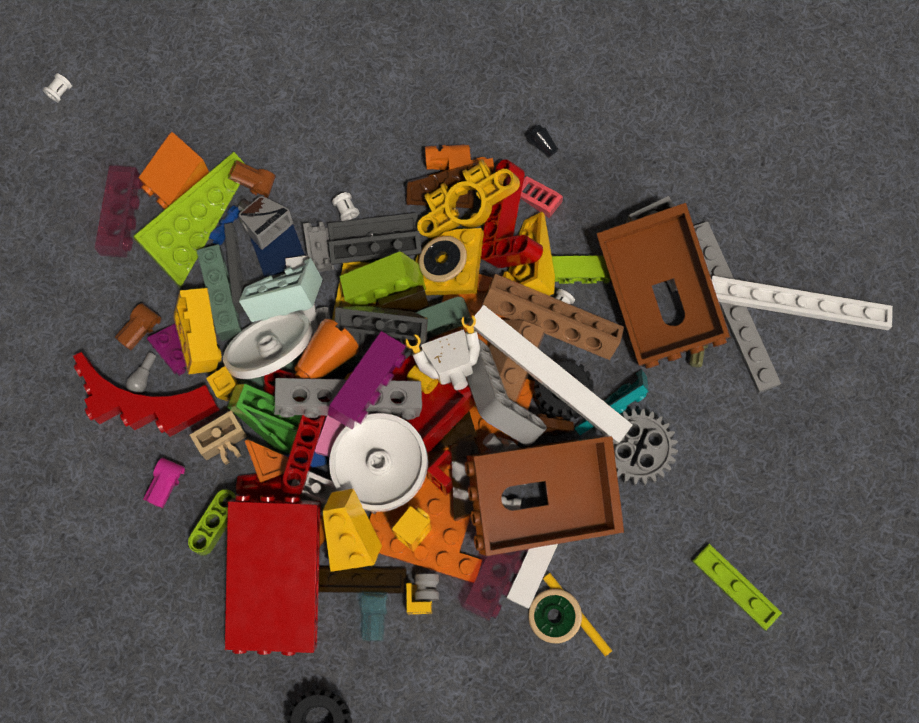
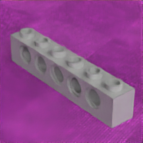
[274,378,422,420]

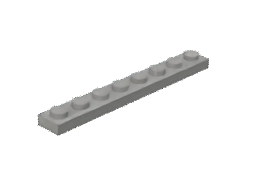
[694,221,781,393]

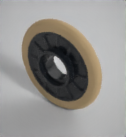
[419,236,467,282]

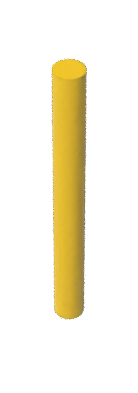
[543,573,612,656]

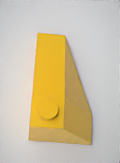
[503,212,555,296]

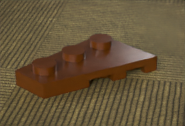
[407,163,476,209]

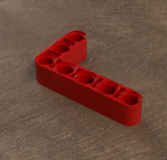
[481,159,543,268]
[264,370,330,496]

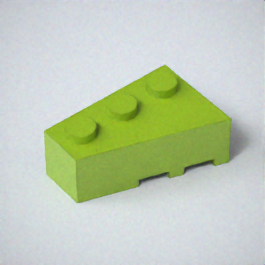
[340,251,426,306]

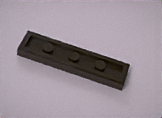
[319,568,407,594]

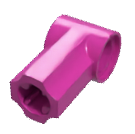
[143,458,185,509]

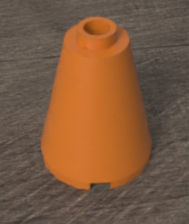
[294,319,359,379]

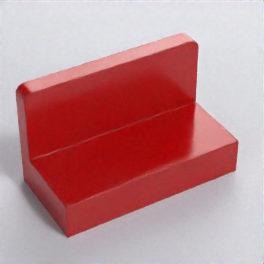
[427,450,453,496]
[236,474,286,500]

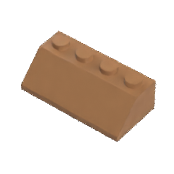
[474,320,545,408]

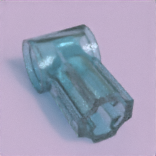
[361,592,388,641]

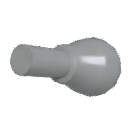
[126,352,156,394]

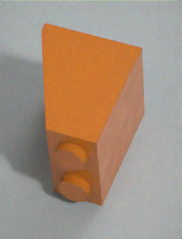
[138,132,209,210]

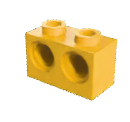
[392,506,432,552]

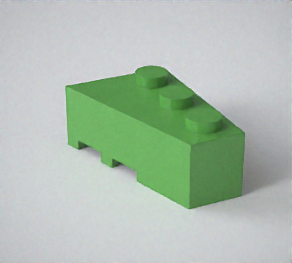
[227,384,302,455]

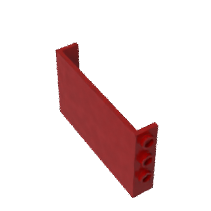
[225,494,321,656]

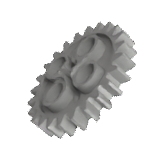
[602,409,678,486]

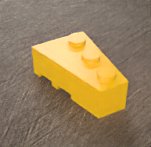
[173,288,221,374]

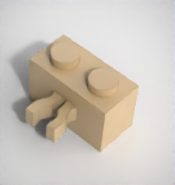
[190,411,248,465]

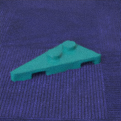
[575,369,649,435]

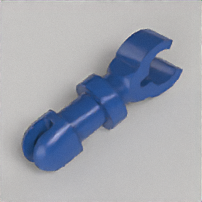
[209,206,240,246]

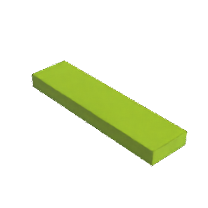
[692,544,782,631]

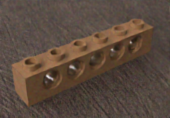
[482,274,624,360]

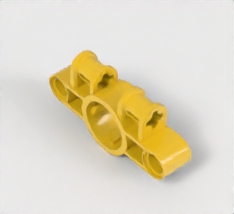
[417,159,520,239]

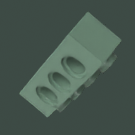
[197,244,242,341]

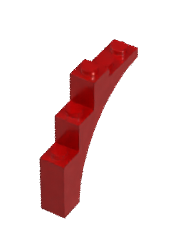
[73,352,220,437]

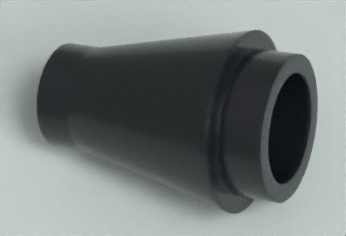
[527,125,559,158]

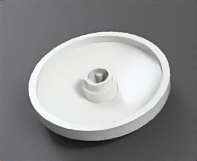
[223,311,313,379]
[329,413,428,512]

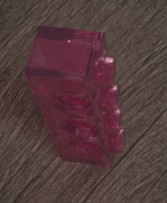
[95,166,143,258]
[463,549,529,622]

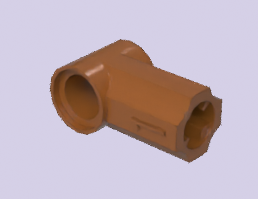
[228,160,276,198]
[115,303,161,351]

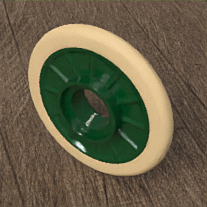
[528,589,582,643]

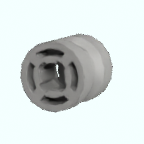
[415,574,439,601]

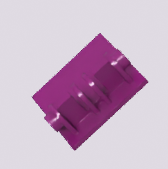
[147,324,186,376]

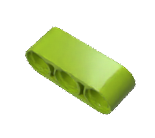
[552,256,611,284]
[188,489,235,556]

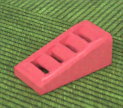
[520,176,563,218]

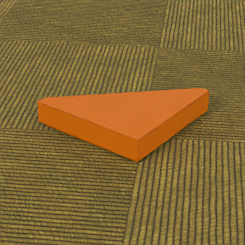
[245,440,302,482]

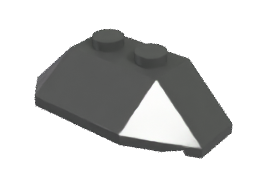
[335,306,428,359]

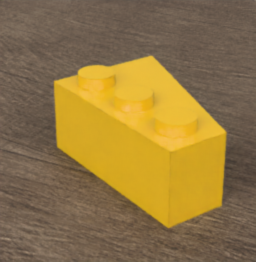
[323,488,382,572]

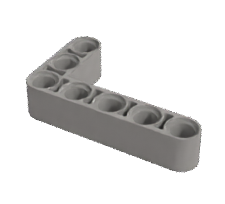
[466,339,547,446]

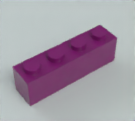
[328,331,406,430]

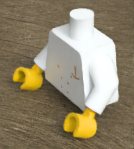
[405,315,480,390]

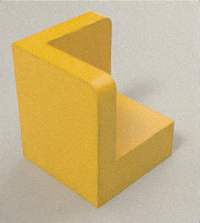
[206,366,239,401]
[406,583,432,615]

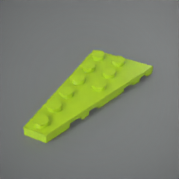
[133,152,245,288]

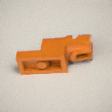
[425,144,494,174]

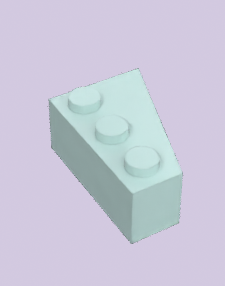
[239,258,323,322]

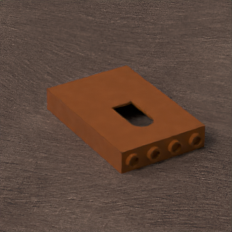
[596,203,731,369]
[465,435,624,556]

